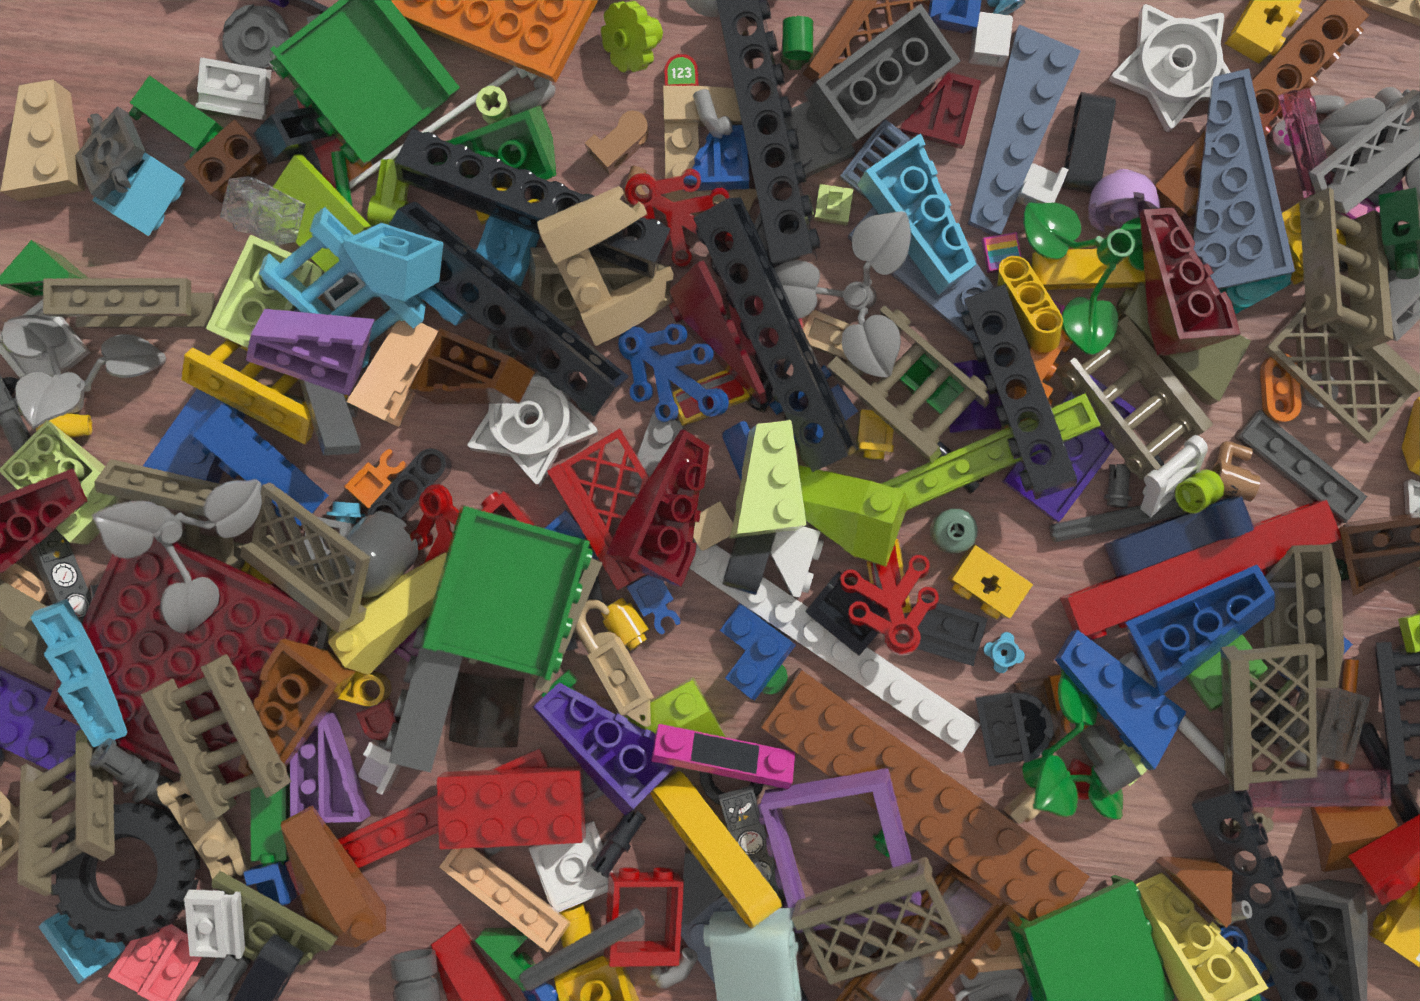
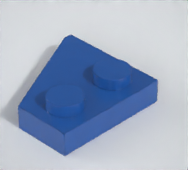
[683,125,749,191]

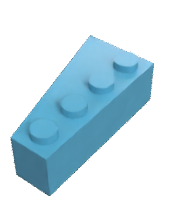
[857,133,977,295]

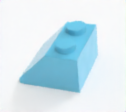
[92,153,186,236]
[343,223,443,302]

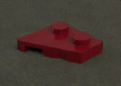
[900,72,981,149]

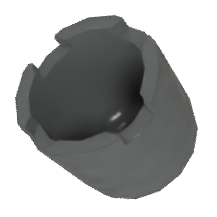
[330,511,418,598]

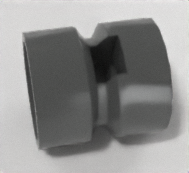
[390,949,441,1001]

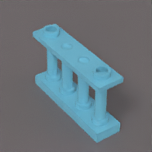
[259,207,426,368]

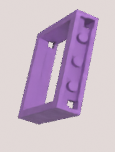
[758,768,922,933]

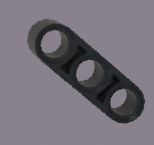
[1061,92,1116,194]
[368,448,452,522]
[722,533,775,595]
[233,934,304,1001]

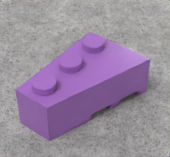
[246,309,374,396]
[290,712,371,823]

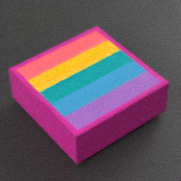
[981,232,1021,273]

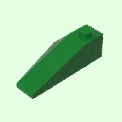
[432,105,556,180]

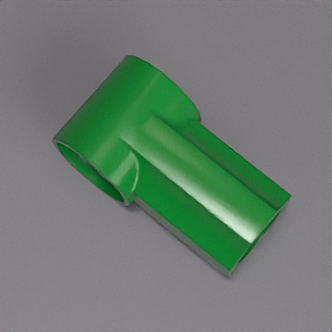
[780,16,814,70]

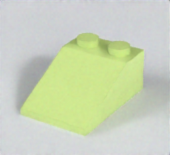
[206,235,324,348]

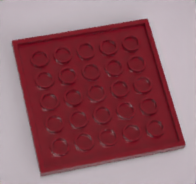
[44,537,320,800]

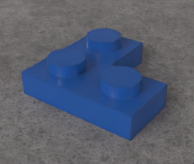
[720,603,796,701]

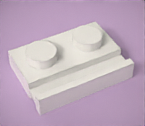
[196,57,271,120]
[184,890,245,959]

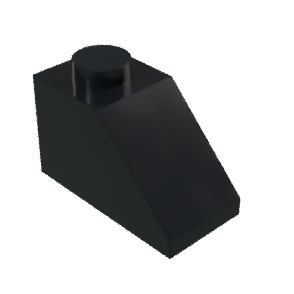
[253,106,337,165]
[681,847,722,925]

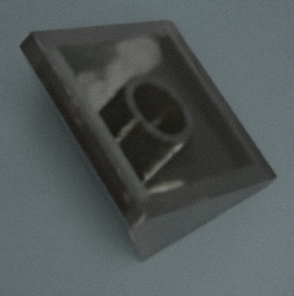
[449,672,525,748]

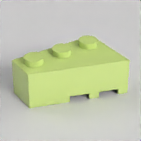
[730,420,807,538]

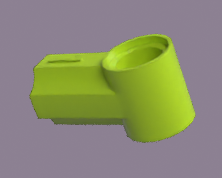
[367,159,409,226]

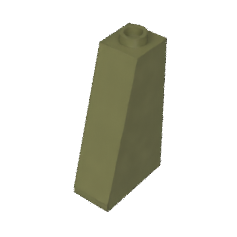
[1117,283,1251,405]

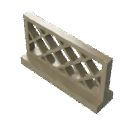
[1264,301,1420,444]
[240,482,371,633]
[1220,643,1317,791]
[791,857,962,984]

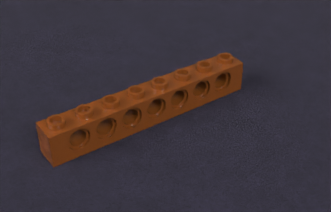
[1154,0,1369,218]

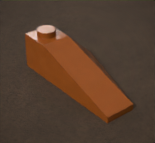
[238,639,356,787]
[281,805,386,948]

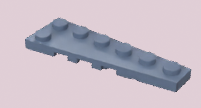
[968,24,1080,236]

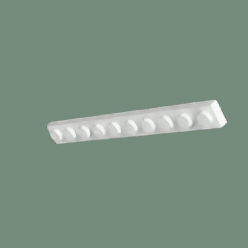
[690,538,980,753]

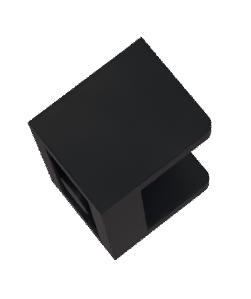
[805,571,890,656]

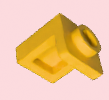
[856,409,894,460]

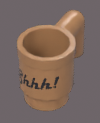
[1211,441,1260,502]

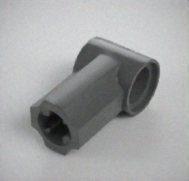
[1078,725,1141,795]
[184,954,252,1001]

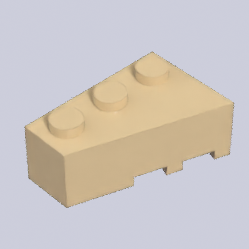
[0,80,85,202]

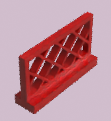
[547,428,649,591]

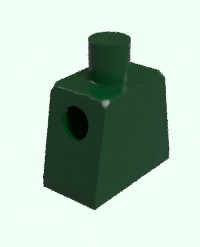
[1378,187,1420,279]

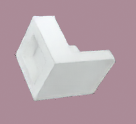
[969,12,1013,67]
[1016,164,1068,206]
[358,740,401,795]

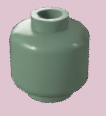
[930,509,978,553]

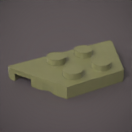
[211,871,338,965]

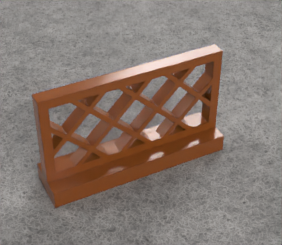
[802,0,930,82]

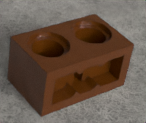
[183,119,267,203]

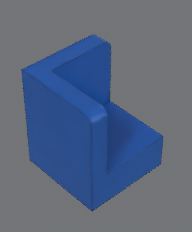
[928,0,982,33]
[243,860,297,905]

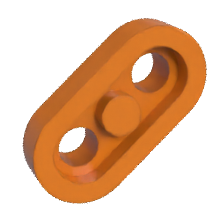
[1260,354,1302,423]

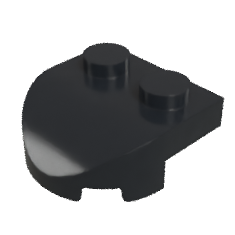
[975,690,1053,767]

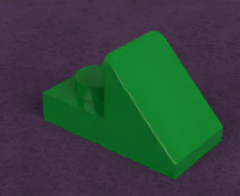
[899,354,965,415]
[475,928,535,991]

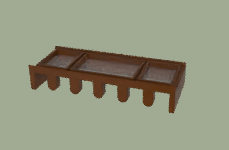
[836,863,1022,1001]

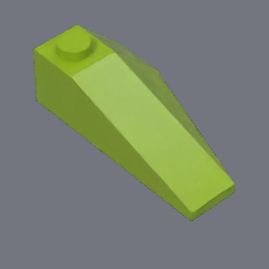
[798,465,909,567]
[623,677,726,737]

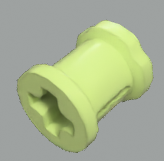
[476,86,511,124]

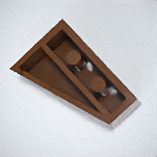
[409,328,535,404]
[1340,512,1420,596]

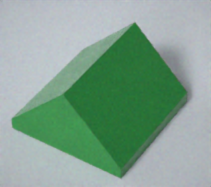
[0,240,88,297]

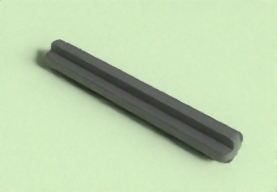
[1049,498,1185,542]
[520,908,645,991]

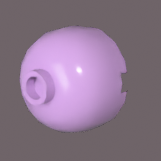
[1088,169,1160,231]

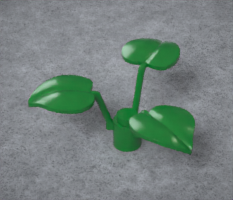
[1023,202,1144,355]
[1022,667,1123,820]

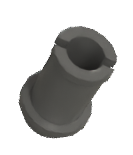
[1104,464,1132,508]

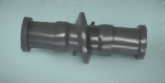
[90,738,190,819]

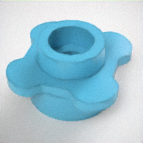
[326,501,366,524]
[983,632,1025,673]

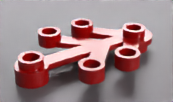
[625,169,733,266]
[410,484,459,566]
[840,555,939,656]

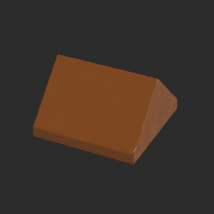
[1310,792,1398,872]
[1155,857,1232,928]

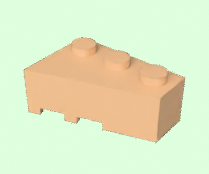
[347,320,438,427]

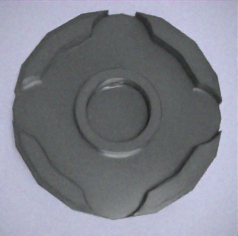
[222,4,291,71]

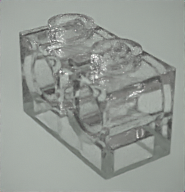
[220,176,306,247]

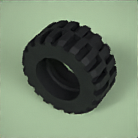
[51,803,200,943]

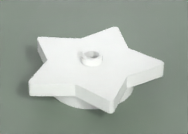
[1109,4,1231,132]
[468,371,598,487]

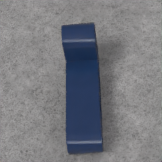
[1104,496,1255,577]

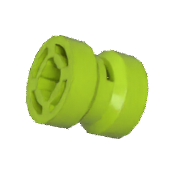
[1175,470,1224,513]

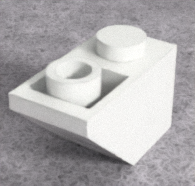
[770,527,824,598]

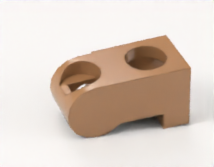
[585,110,649,176]

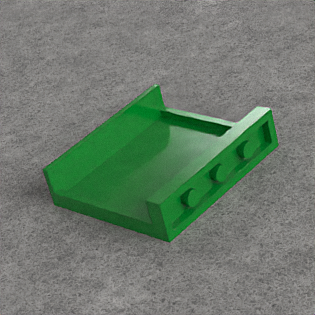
[269,0,460,168]
[421,505,592,681]
[1008,875,1174,1001]

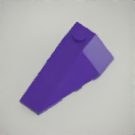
[533,682,675,815]

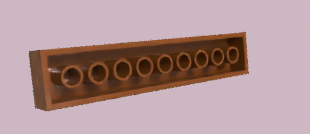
[760,668,1090,921]

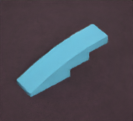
[30,599,127,748]

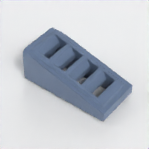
[840,119,911,198]

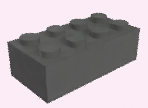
[804,4,961,149]
[385,622,463,773]

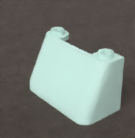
[703,908,802,1001]

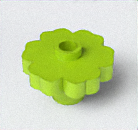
[601,1,663,73]

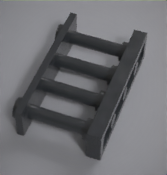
[1374,642,1420,785]

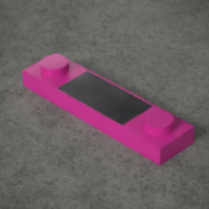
[651,724,795,789]

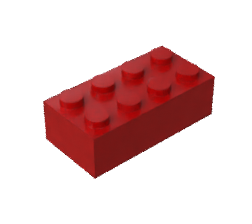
[437,766,586,849]

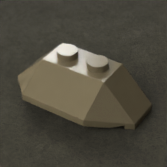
[1263,544,1344,688]

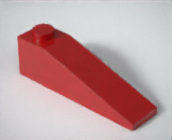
[431,923,515,1001]

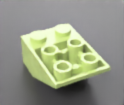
[0,421,116,545]

